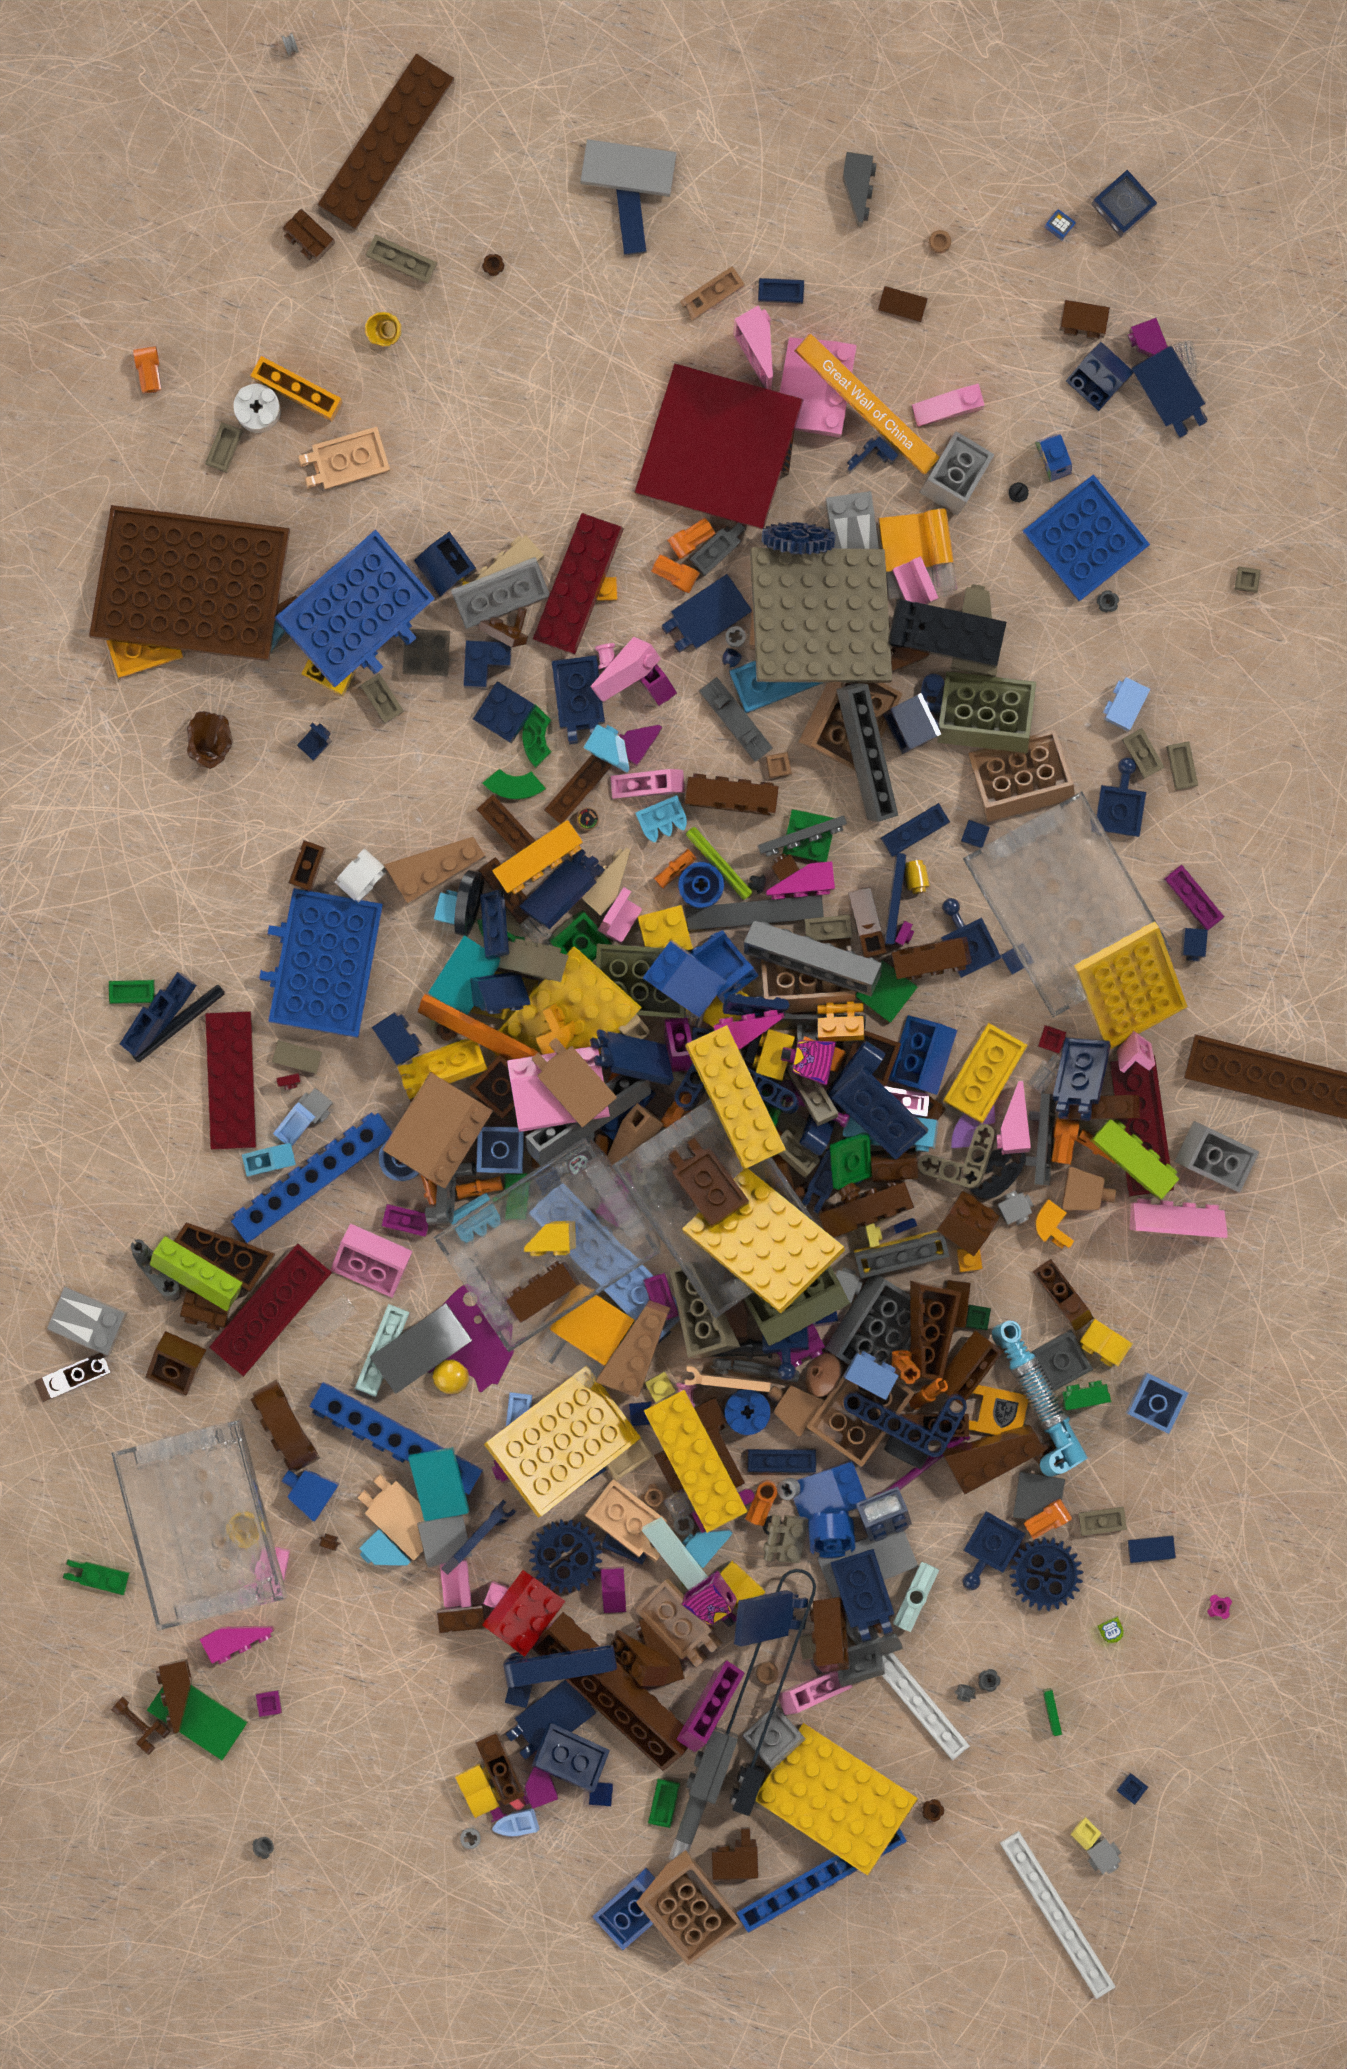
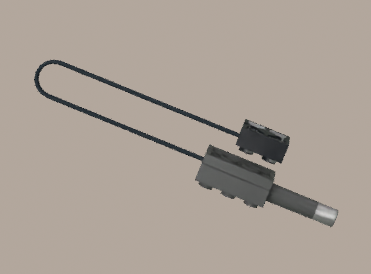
[669,1569,816,1860]

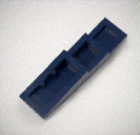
[120,972,197,1057]

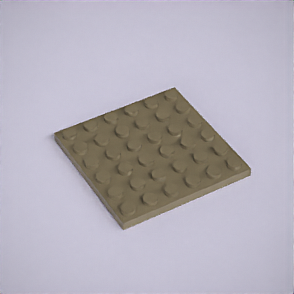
[750,547,892,683]

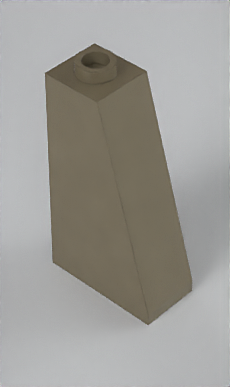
[951,584,997,677]

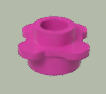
[1207,1594,1232,1619]

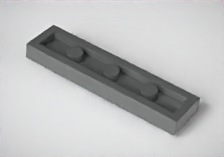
[757,815,847,857]

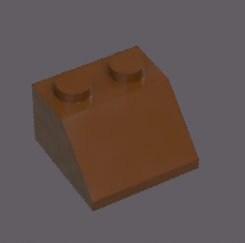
[145,1331,206,1396]

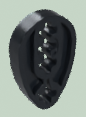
[454,870,484,937]
[965,1149,1026,1199]

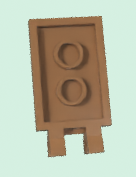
[532,1038,617,1128]
[635,1578,723,1668]

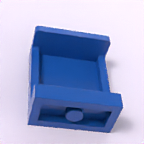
[690,930,759,1003]

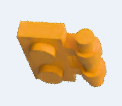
[817,1001,864,1041]

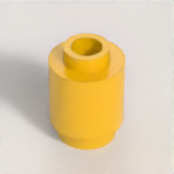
[904,860,930,894]

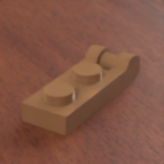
[680,266,745,321]

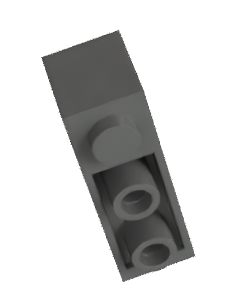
[842,152,877,227]

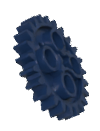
[761,522,836,555]
[529,1519,603,1593]
[1009,1537,1084,1611]

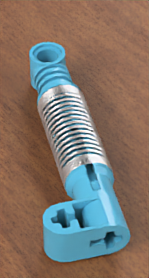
[992,1320,1088,1477]

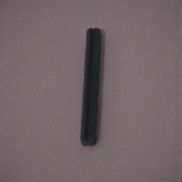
[131,985,225,1063]

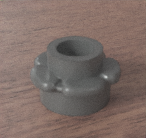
[1097,590,1119,613]
[710,1358,733,1374]
[978,1669,1001,1692]
[954,1684,976,1702]
[252,1837,274,1859]

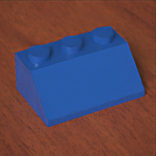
[888,1015,957,1095]

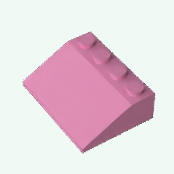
[733,306,773,390]
[780,337,857,438]
[507,1047,610,1132]
[1129,1199,1228,1238]

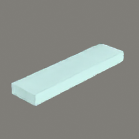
[355,1304,410,1397]
[642,1517,708,1590]

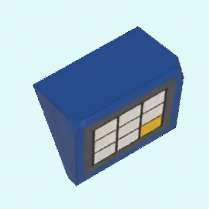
[1044,209,1076,241]

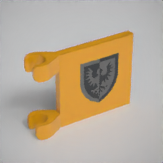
[969,1385,1028,1435]

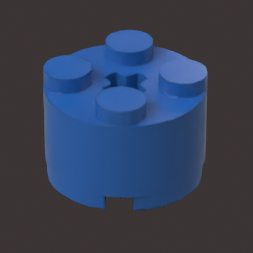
[678,862,724,909]
[724,1389,770,1435]
[808,1511,856,1558]

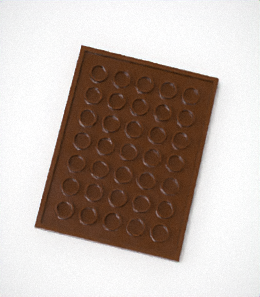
[89,505,290,662]

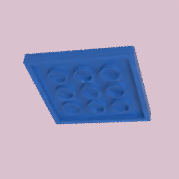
[1022,474,1150,602]

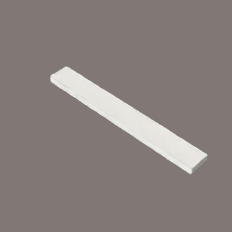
[845,1611,970,1761]
[999,1830,1116,1999]

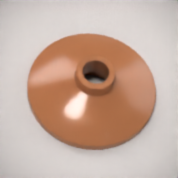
[805,1353,841,1397]

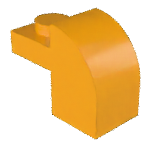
[536,1003,575,1055]
[1035,1199,1074,1249]

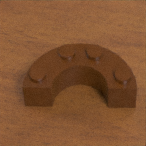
[250,1379,321,1472]

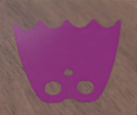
[428,1283,514,1392]

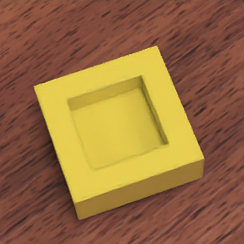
[864,1223,882,1247]
[645,1371,676,1402]
[1071,1817,1102,1851]

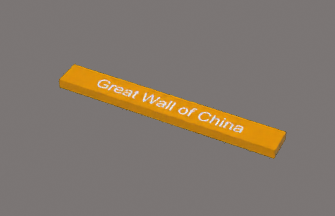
[794,334,940,475]

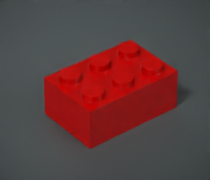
[482,1570,566,1657]

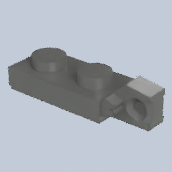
[689,523,746,576]

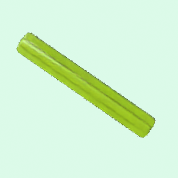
[686,827,752,900]

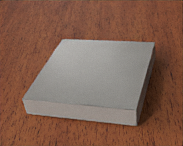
[417,1515,472,1568]
[742,1706,806,1770]

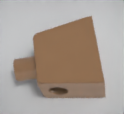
[1061,1167,1116,1210]
[766,1385,824,1437]

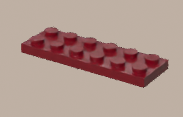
[533,513,624,655]
[205,1011,257,1149]
[1109,1055,1174,1197]
[209,1243,333,1377]

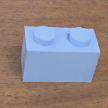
[1103,677,1150,731]

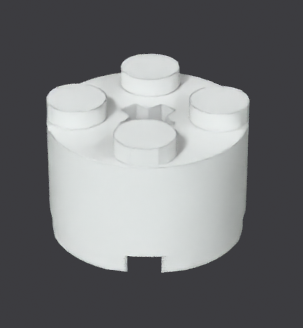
[234,384,281,433]
[334,849,387,902]

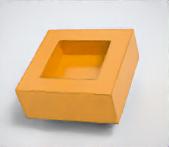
[596,577,617,601]
[957,1249,983,1272]

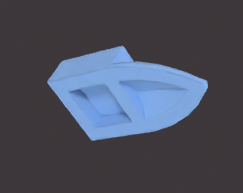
[492,1808,540,1836]

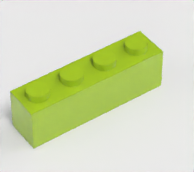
[1090,1119,1179,1200]
[150,1236,242,1311]

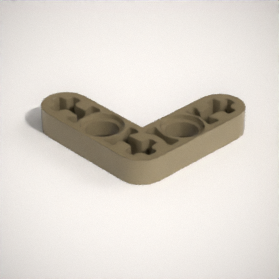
[918,1124,996,1189]

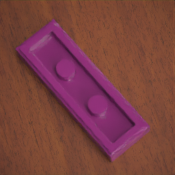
[1164,864,1225,930]

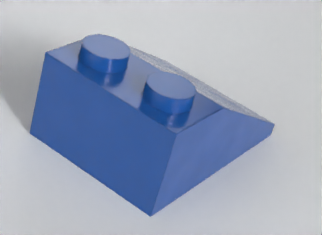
[643,940,727,1018]
[788,1460,866,1523]
[592,1868,655,1951]

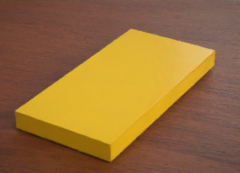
[943,1023,1028,1124]

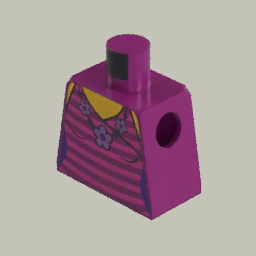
[781,1040,836,1085]
[682,1571,737,1627]

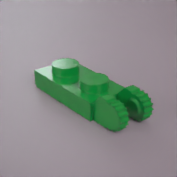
[63,1559,130,1595]

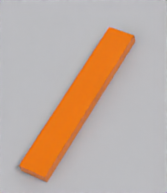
[418,994,543,1060]

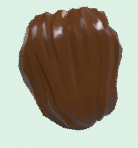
[187,711,233,769]

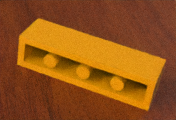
[250,356,343,422]
[492,820,583,895]

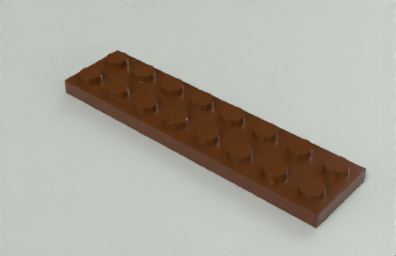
[318,54,454,230]
[1184,1034,1347,1120]

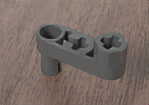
[425,1161,477,1225]
[131,1239,182,1302]

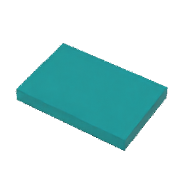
[428,935,501,1015]
[408,1447,469,1521]

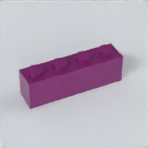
[676,1660,745,1752]

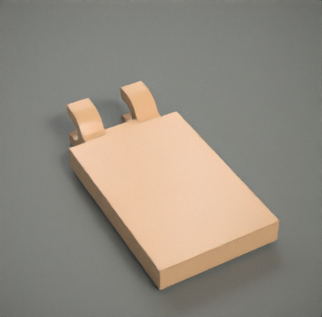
[298,427,390,490]
[685,1365,770,1392]
[358,1473,424,1561]
[585,1479,667,1563]

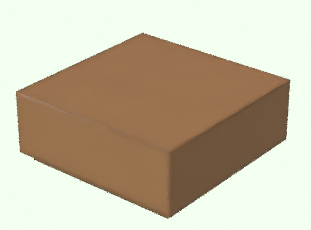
[765,752,792,779]

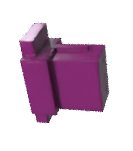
[490,1807,507,1822]

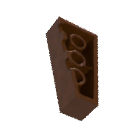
[685,773,779,816]
[818,1180,914,1238]
[174,1222,275,1293]
[910,1280,962,1380]
[942,1425,1045,1495]

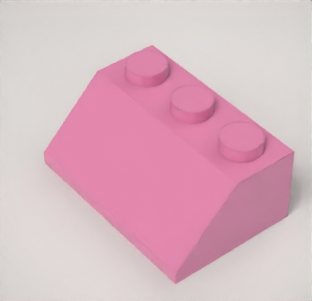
[330,1224,413,1298]

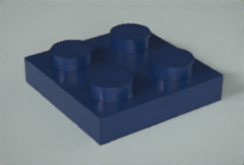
[473,681,536,744]

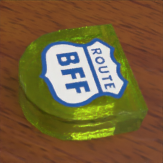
[1097,1616,1124,1643]

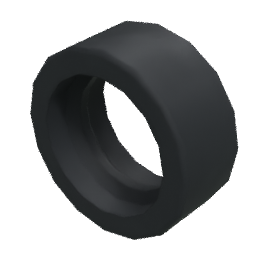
[884,1435,929,1469]

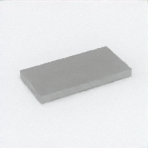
[580,139,677,197]
[451,557,550,629]
[817,1531,918,1598]

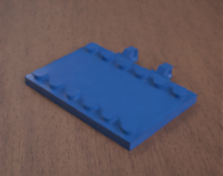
[275,529,435,687]
[259,888,383,1038]

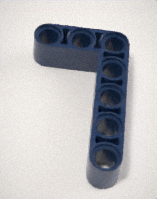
[799,1041,885,1156]
[675,1063,799,1114]
[843,1391,967,1457]
[503,1645,617,1687]

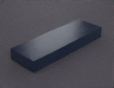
[616,189,647,256]
[880,803,950,857]
[480,889,509,959]
[748,1449,816,1473]

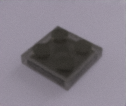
[403,629,451,677]

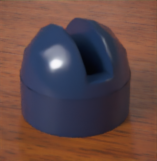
[722,648,742,668]

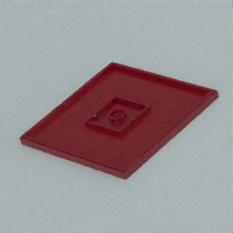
[634,363,804,530]

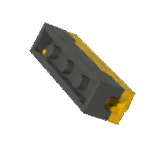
[854,1230,949,1279]

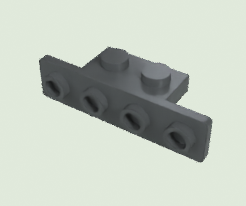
[775,1013,866,1050]
[810,1634,903,1687]

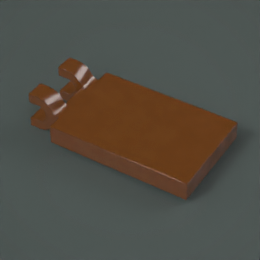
[668,1137,749,1228]

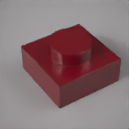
[1037,1025,1066,1054]
[276,1073,302,1090]

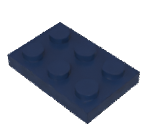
[532,1723,610,1793]

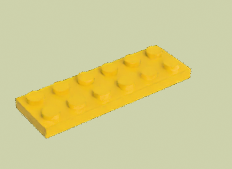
[685,1025,786,1170]
[644,1389,748,1533]

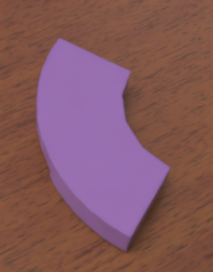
[951,1105,995,1148]

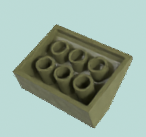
[937,671,1036,753]
[596,944,688,1018]
[739,1266,850,1346]

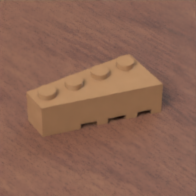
[384,837,486,904]
[596,1300,670,1397]

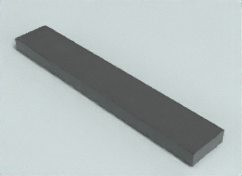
[686,895,824,930]

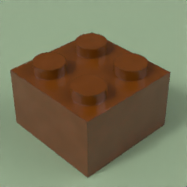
[843,1030,901,1087]
[469,1055,515,1119]
[936,1191,1000,1256]

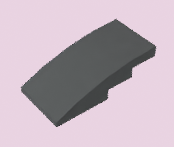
[370,1303,472,1394]

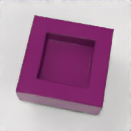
[256,1690,282,1717]

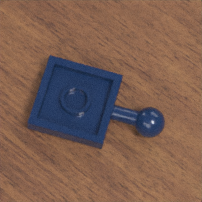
[1094,757,1146,837]
[941,898,1002,978]
[762,1326,809,1381]
[962,1511,1025,1591]

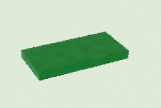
[147,1684,248,1761]

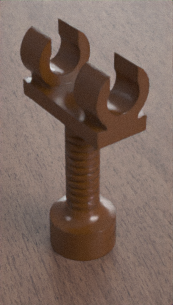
[110,1696,171,1755]

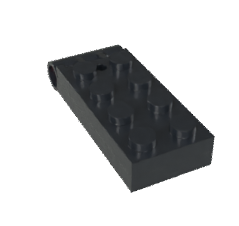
[888,599,1007,668]

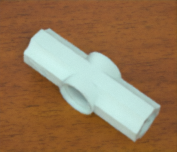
[893,1561,939,1632]

